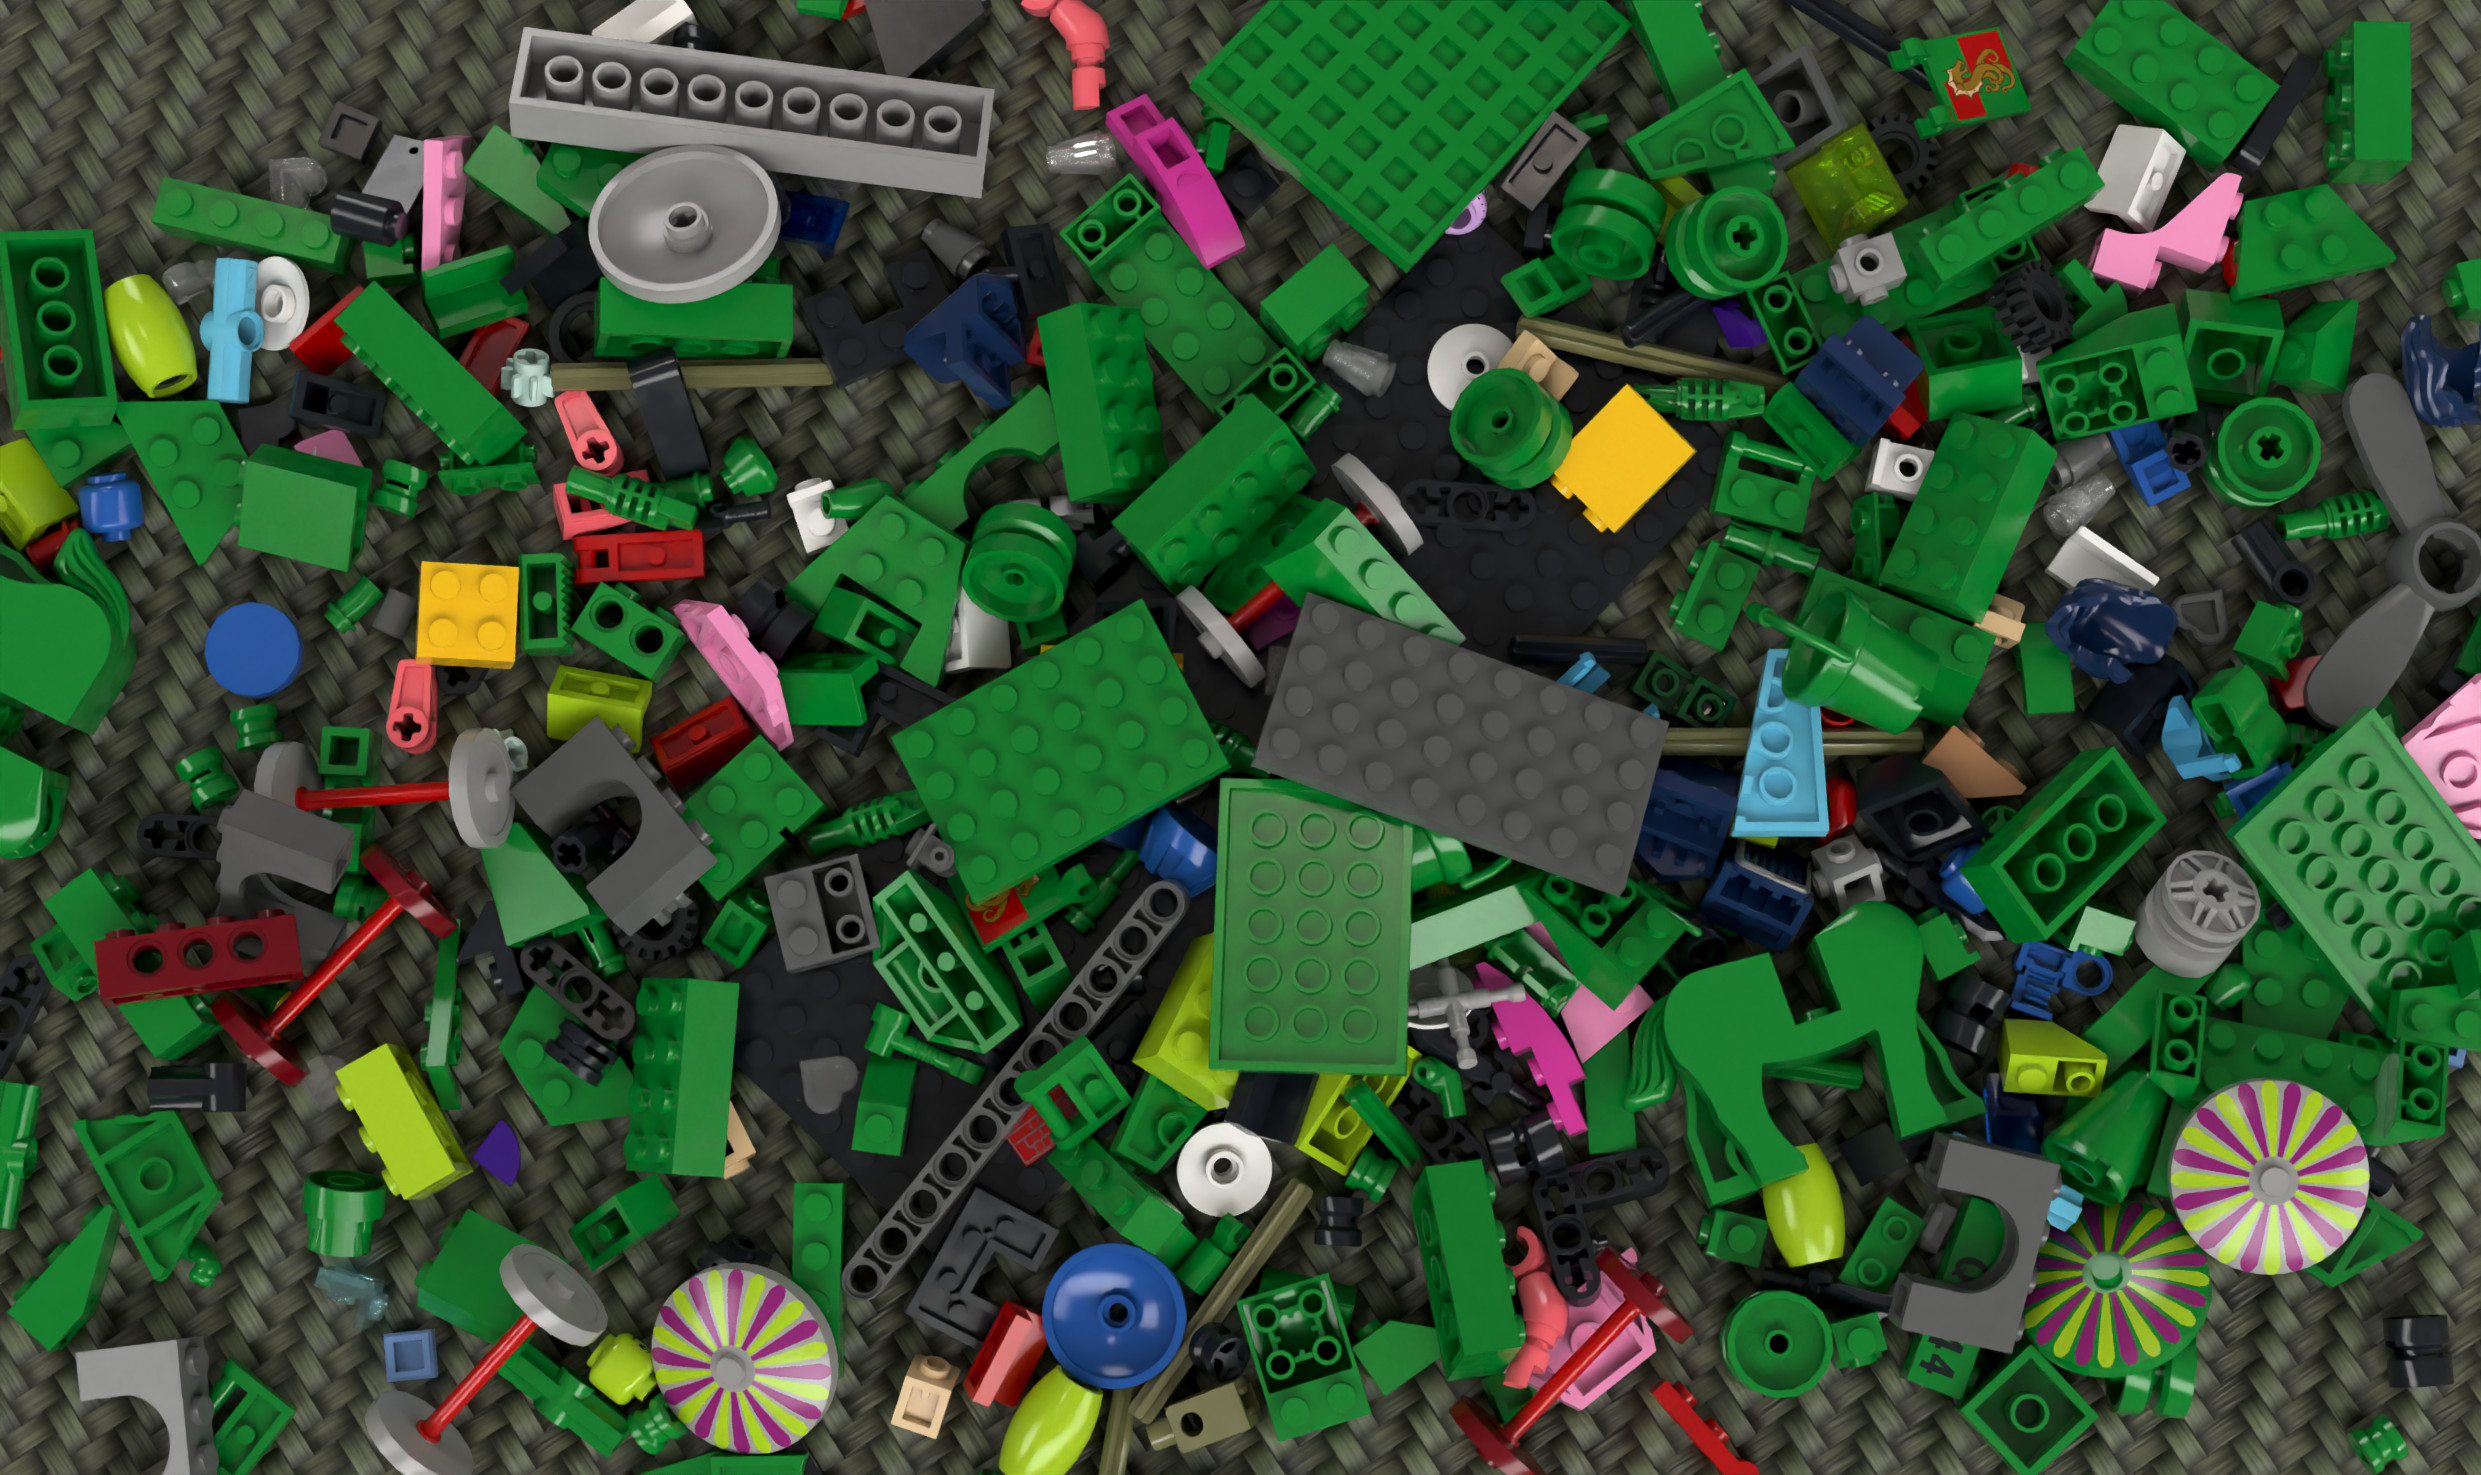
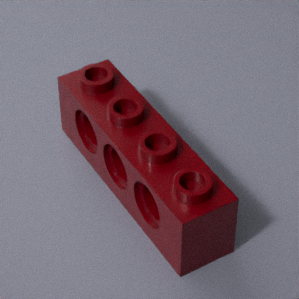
[94,909,304,1007]

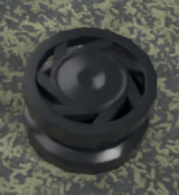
[542,1017,620,1087]

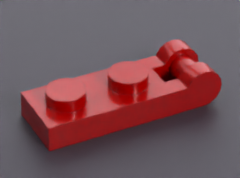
[572,529,707,587]
[1648,1378,1759,1475]

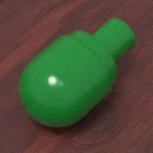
[2201,962,2251,1017]

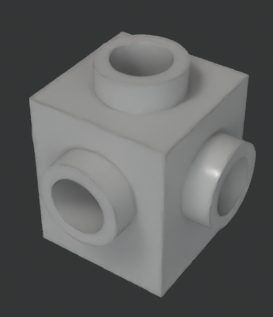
[1828,232,1907,306]
[1811,834,1886,915]

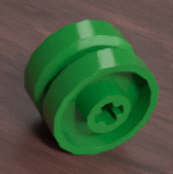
[1550,168,1668,281]
[1664,185,1788,300]
[1449,367,1573,490]
[2202,397,2321,510]
[962,502,1077,623]
[1719,1289,1834,1398]
[2105,1336,2197,1419]

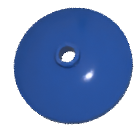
[1042,1242,1187,1389]

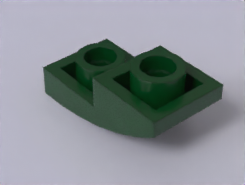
[1626,650,1738,728]

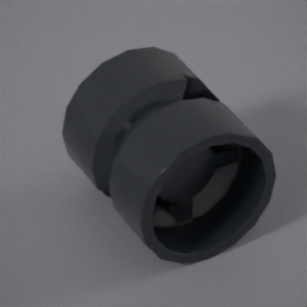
[730,576,817,665]
[1929,972,2012,1059]
[1482,1108,1567,1188]
[2382,1314,2454,1388]

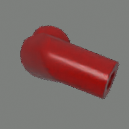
[1814,776,1857,846]

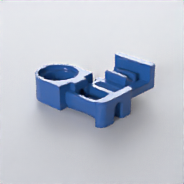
[2008,941,2113,1021]

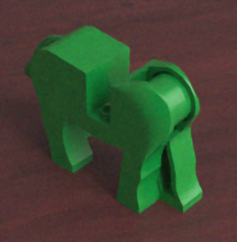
[0,527,137,859]
[1623,901,1987,1209]

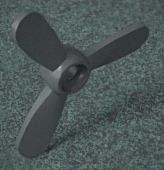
[2302,372,2481,730]

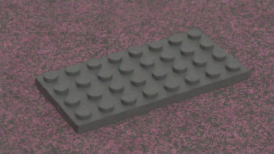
[1251,592,1669,897]

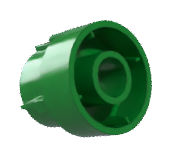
[301,1169,388,1257]

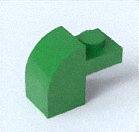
[2049,258,2128,351]

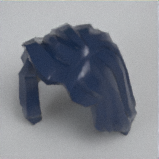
[2400,315,2481,428]
[2044,578,2179,684]

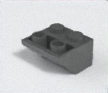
[764,854,881,974]

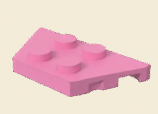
[669,599,794,753]
[2400,673,2481,839]
[1503,1247,1656,1411]

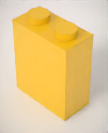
[1549,384,1697,533]

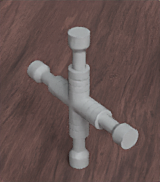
[1409,957,1526,1069]

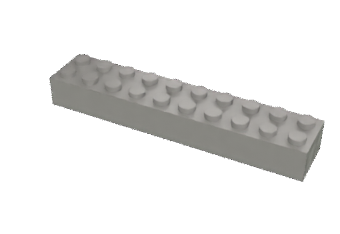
[509,27,995,198]

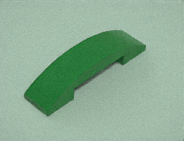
[2079,949,2234,1081]

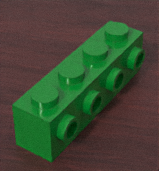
[1908,145,2105,294]

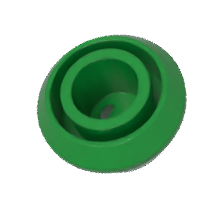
[719,436,780,497]

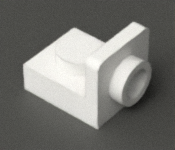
[786,478,849,556]

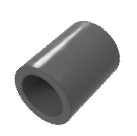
[371,588,418,640]

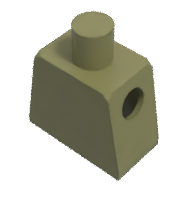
[1146,1372,1265,1454]

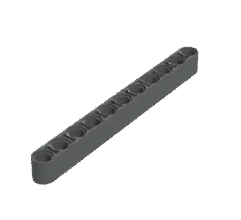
[841,879,1191,1301]

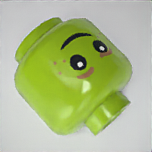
[586,1333,658,1405]

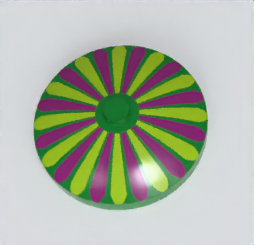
[2023,1200,2212,1378]

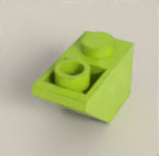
[1997,1018,2108,1097]

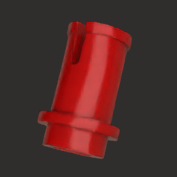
[26,519,84,572]

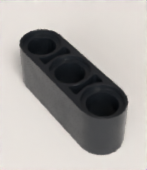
[626,346,712,480]

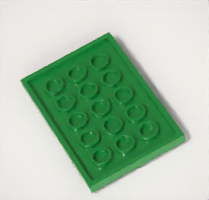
[891,598,1232,906]
[2225,705,2481,1045]
[1209,778,1415,1077]

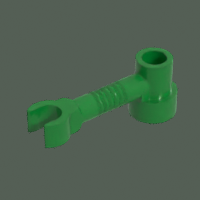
[864,1000,987,1086]

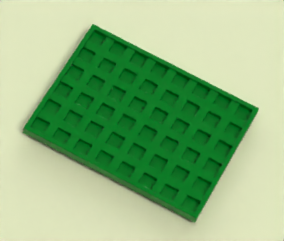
[1189,0,1633,273]

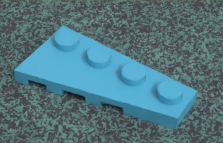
[1730,649,1829,837]

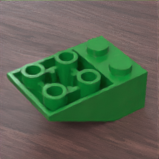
[2036,303,2198,443]
[1522,870,1688,1011]
[1236,1273,1372,1442]

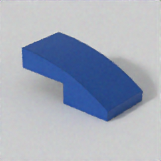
[2105,420,2191,507]

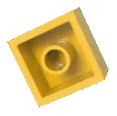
[415,561,519,669]

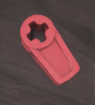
[554,391,625,476]
[386,659,439,755]

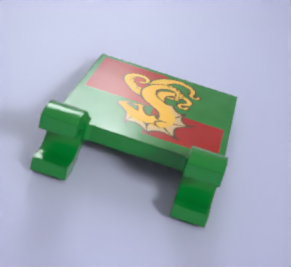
[1887,26,2032,139]
[947,863,1101,954]

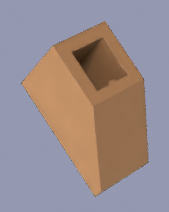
[1919,725,2027,803]

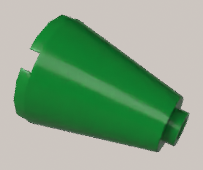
[2040,1070,2167,1206]

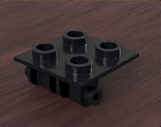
[1625,249,1726,357]

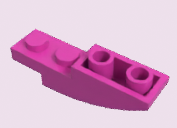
[1105,93,1246,271]
[1472,962,1589,1137]

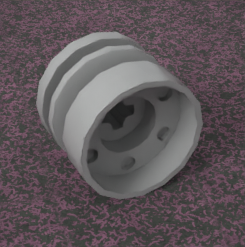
[2134,850,2261,978]

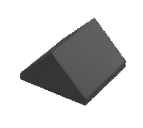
[1752,44,1848,172]

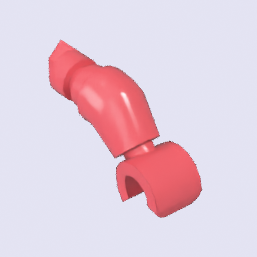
[1020,0,1110,110]
[1503,1226,1569,1389]

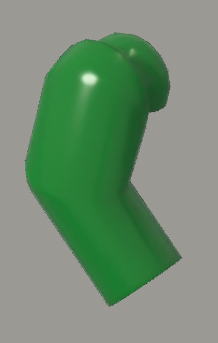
[1412,1056,1467,1119]
[181,1238,223,1288]

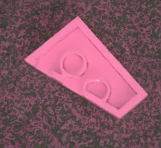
[422,135,473,271]
[1525,921,1655,1065]

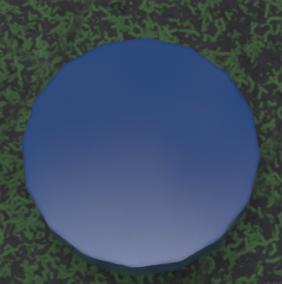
[204,602,305,699]
[1139,801,1218,898]

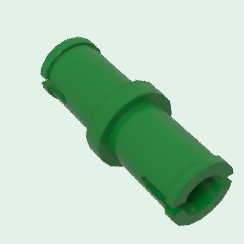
[1721,518,1821,578]

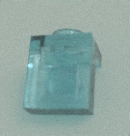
[314,1266,388,1330]

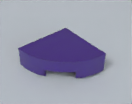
[1711,299,1767,348]
[472,1119,521,1187]

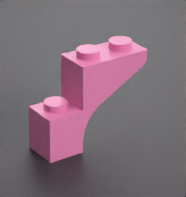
[2087,173,2244,299]

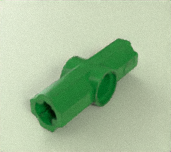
[0,1080,43,1229]
[497,1342,630,1458]

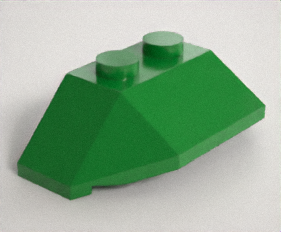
[873,869,1024,1054]

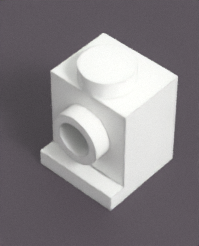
[1865,438,1935,502]

